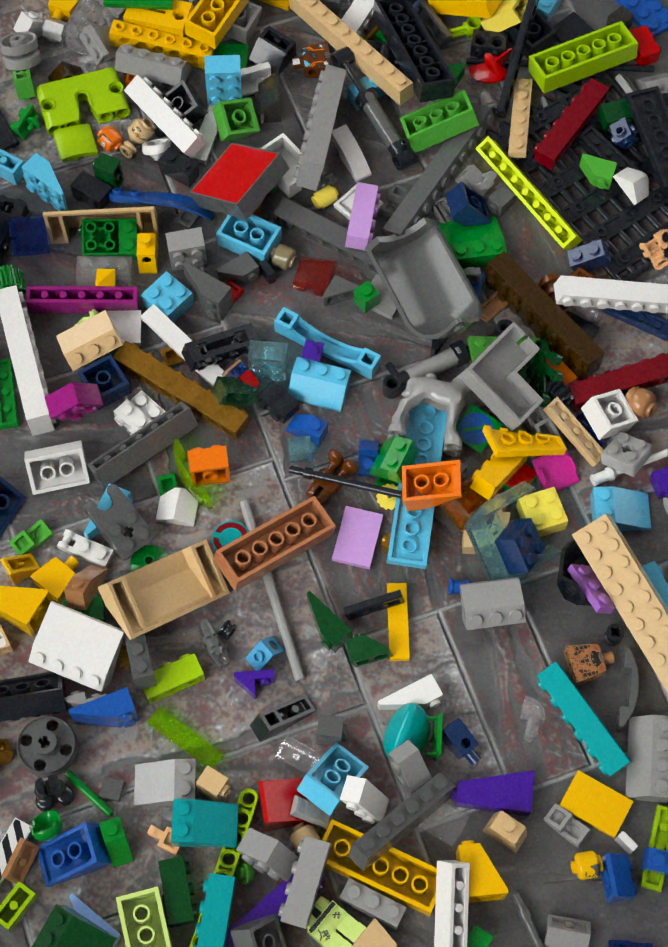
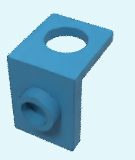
[245,636,285,671]

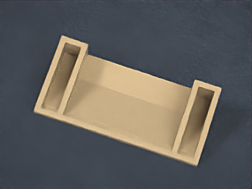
[43,206,159,244]
[98,539,230,640]

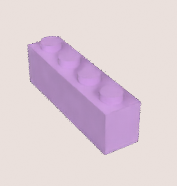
[345,182,380,251]

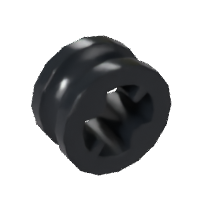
[218,620,237,640]

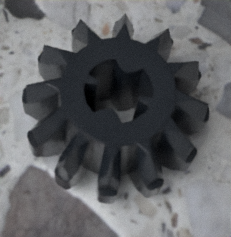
[546,381,574,408]

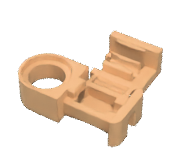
[639,229,668,270]

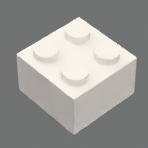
[581,389,638,440]

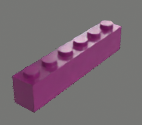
[25,286,140,313]

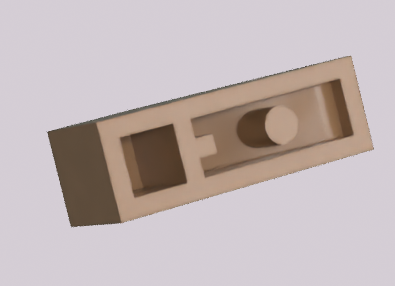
[64,565,109,611]

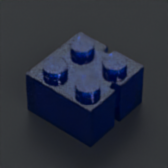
[8,214,51,257]

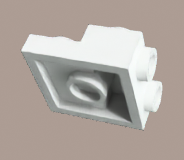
[113,390,166,435]

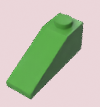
[12,68,36,100]

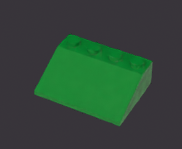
[437,216,507,269]

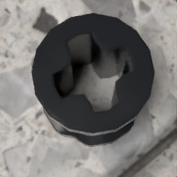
[604,623,625,646]

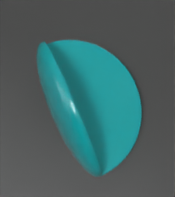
[383,703,429,758]

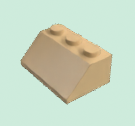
[56,310,124,371]

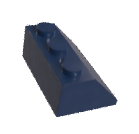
[0,476,27,537]

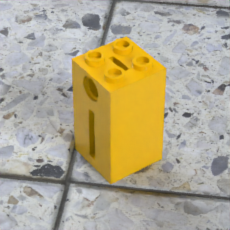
[123,0,193,39]

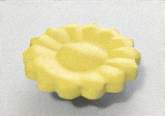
[376,484,398,510]

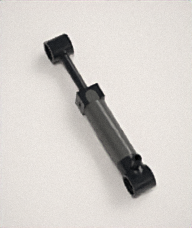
[330,46,416,171]

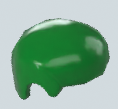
[30,810,63,841]

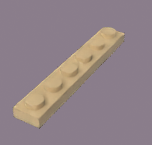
[508,78,533,158]

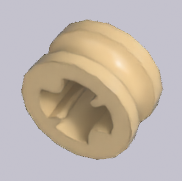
[119,141,137,159]

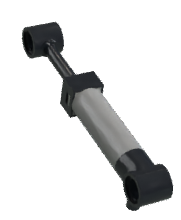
[382,319,513,399]

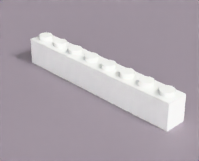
[554,275,668,314]

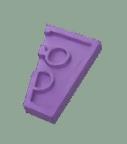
[567,564,615,614]

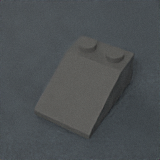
[183,262,233,322]

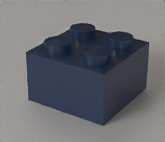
[78,354,131,410]
[494,518,546,574]

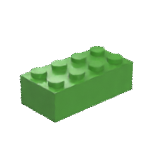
[400,89,479,154]

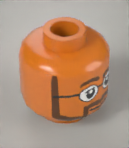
[97,126,123,152]

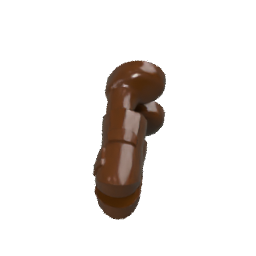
[306,449,359,506]

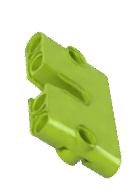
[35,67,131,135]

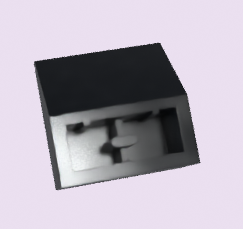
[249,26,297,77]

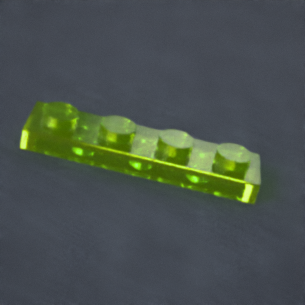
[147,706,224,769]

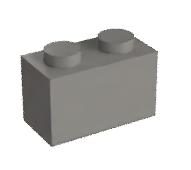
[388,740,432,792]

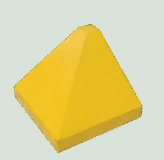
[95,269,116,287]

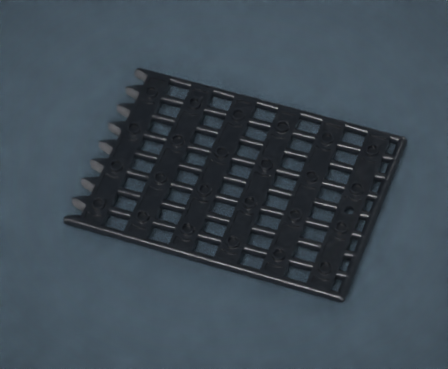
[486,70,668,281]

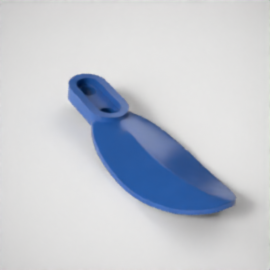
[109,188,213,221]

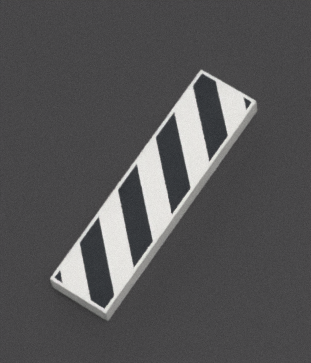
[0,817,33,886]

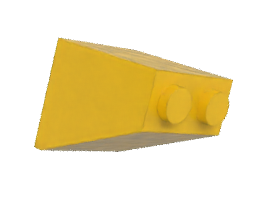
[0,586,53,637]
[455,840,508,903]

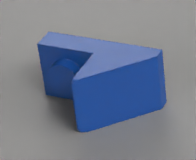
[357,440,378,477]

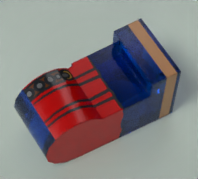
[222,358,259,395]

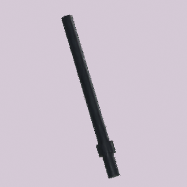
[289,465,402,499]

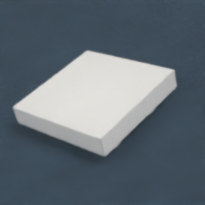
[107,310,142,346]

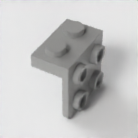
[79,24,119,66]

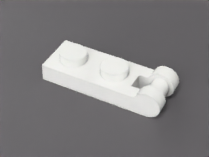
[57,529,115,568]

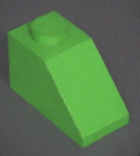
[579,153,617,190]

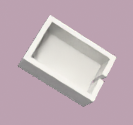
[260,133,303,198]

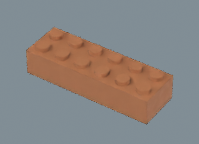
[214,496,336,591]

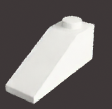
[377,674,443,710]

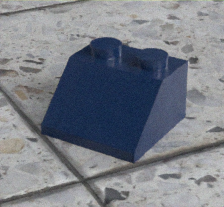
[446,181,491,226]

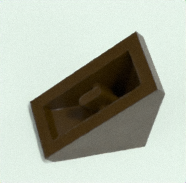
[48,61,83,82]

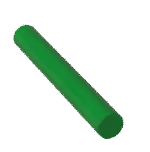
[64,770,114,818]

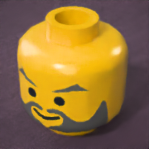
[570,850,603,880]

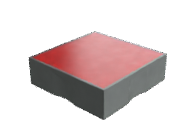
[189,142,290,220]

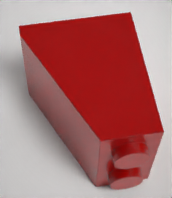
[258,778,312,831]

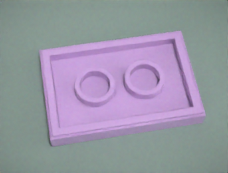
[332,506,383,570]

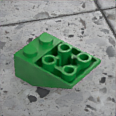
[81,219,137,260]

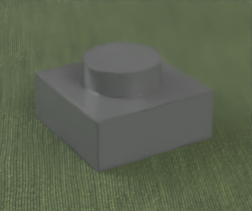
[462,267,481,284]

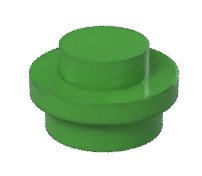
[236,862,255,884]

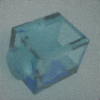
[287,436,316,463]

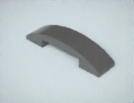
[616,648,639,731]

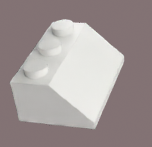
[24,440,90,495]

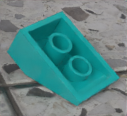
[171,799,238,848]

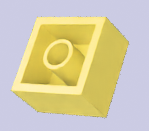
[516,487,568,537]

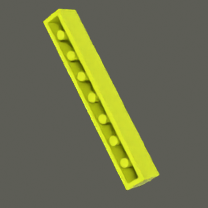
[475,136,582,251]

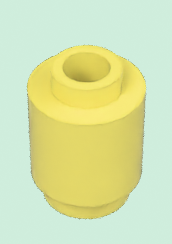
[311,185,339,209]

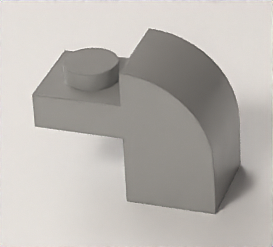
[455,164,497,196]

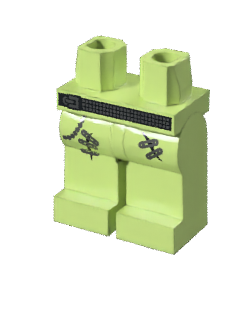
[307,896,366,947]

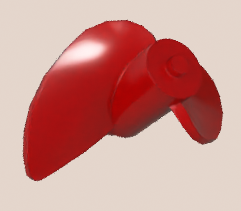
[468,48,514,83]

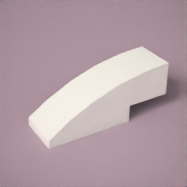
[331,124,372,182]

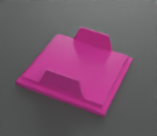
[531,450,580,492]

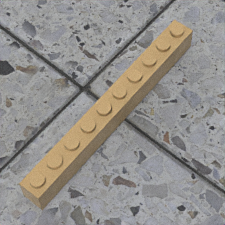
[289,0,413,106]

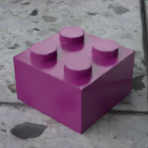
[44,382,103,422]

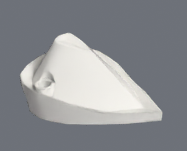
[142,137,173,161]

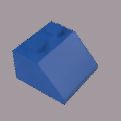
[601,853,638,904]

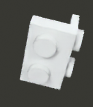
[241,62,274,97]

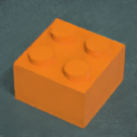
[187,445,231,487]

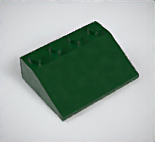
[32,904,117,947]

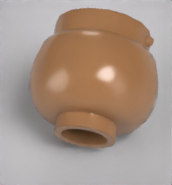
[625,386,658,420]

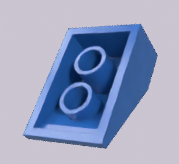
[68,687,139,728]
[37,822,111,887]

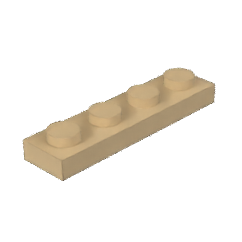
[543,397,604,467]

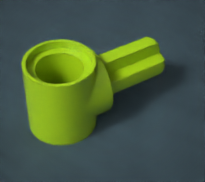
[449,17,481,39]

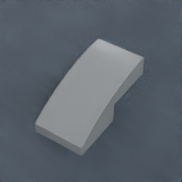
[543,803,591,848]

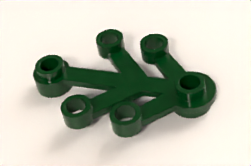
[526,340,563,407]

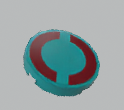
[211,521,249,551]

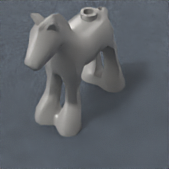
[387,372,472,457]

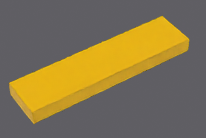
[386,583,410,661]

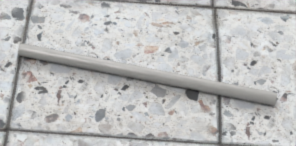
[239,500,305,682]

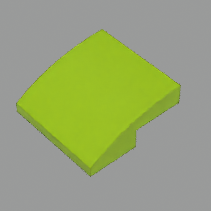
[53,124,98,161]

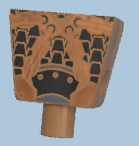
[564,644,615,687]

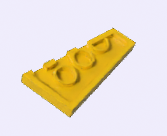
[482,425,567,457]

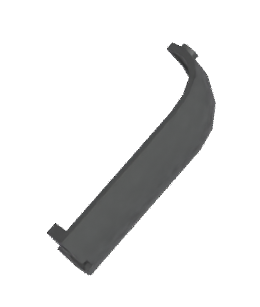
[365,218,482,340]

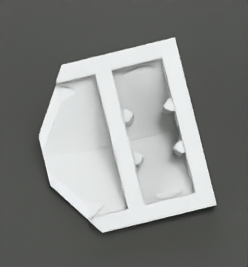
[613,167,649,205]
[156,488,198,527]

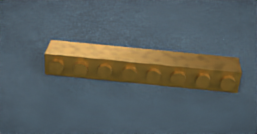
[113,341,249,440]

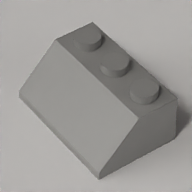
[460,577,526,630]

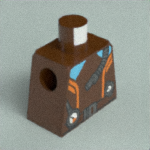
[292,41,332,78]

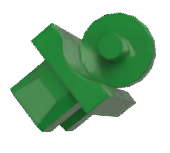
[10,104,41,140]

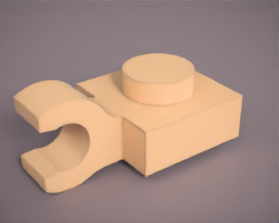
[147,825,180,856]

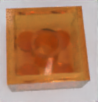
[439,478,497,532]

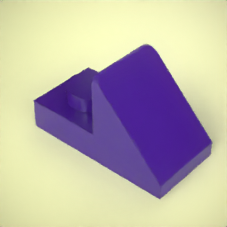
[234,669,275,699]

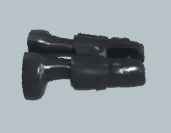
[34,775,74,812]

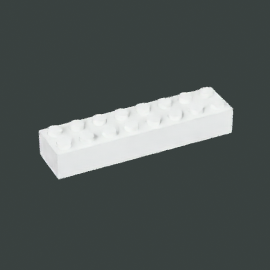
[0,285,57,436]

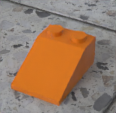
[402,460,462,511]

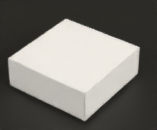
[614,831,638,855]

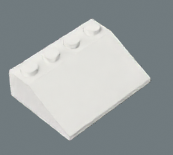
[29,601,125,692]

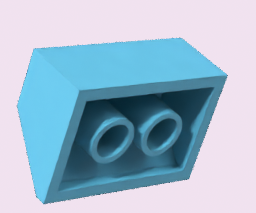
[288,357,351,412]

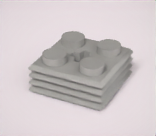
[601,432,652,477]

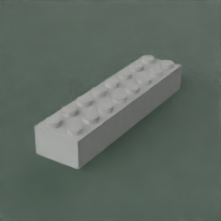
[294,64,346,191]

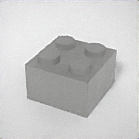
[165,227,207,270]
[236,828,299,882]

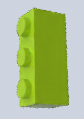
[143,653,205,704]

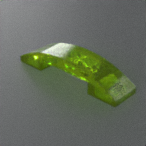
[173,438,213,509]

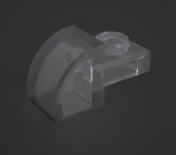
[519,695,546,743]

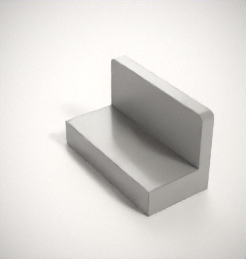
[544,914,591,947]

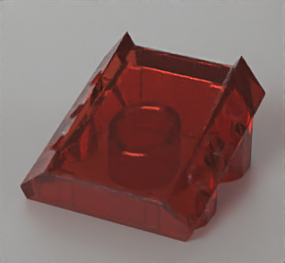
[292,257,337,296]

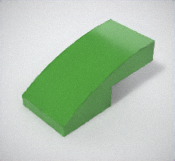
[9,519,55,555]

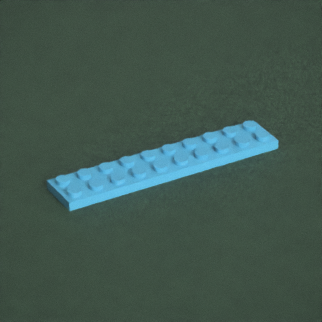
[387,403,447,569]

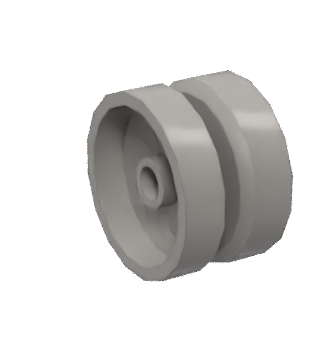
[0,31,42,70]

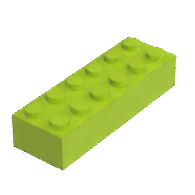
[528,21,638,94]

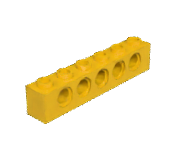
[109,19,214,69]

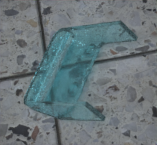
[466,481,562,581]

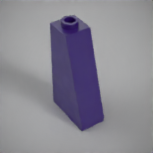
[451,771,535,817]

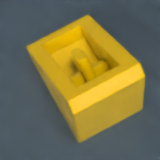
[0,553,40,585]

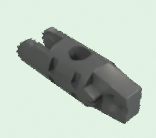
[199,619,230,669]

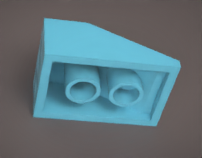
[590,486,652,531]

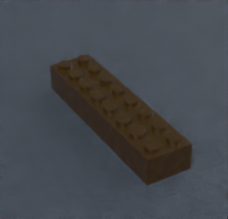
[485,251,605,381]

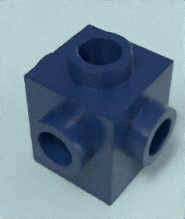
[609,117,638,149]

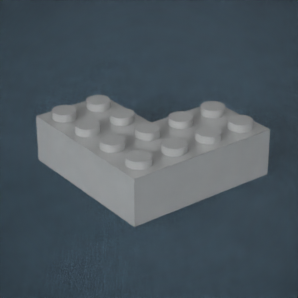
[458,322,544,431]

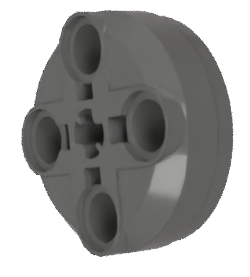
[17,716,78,778]

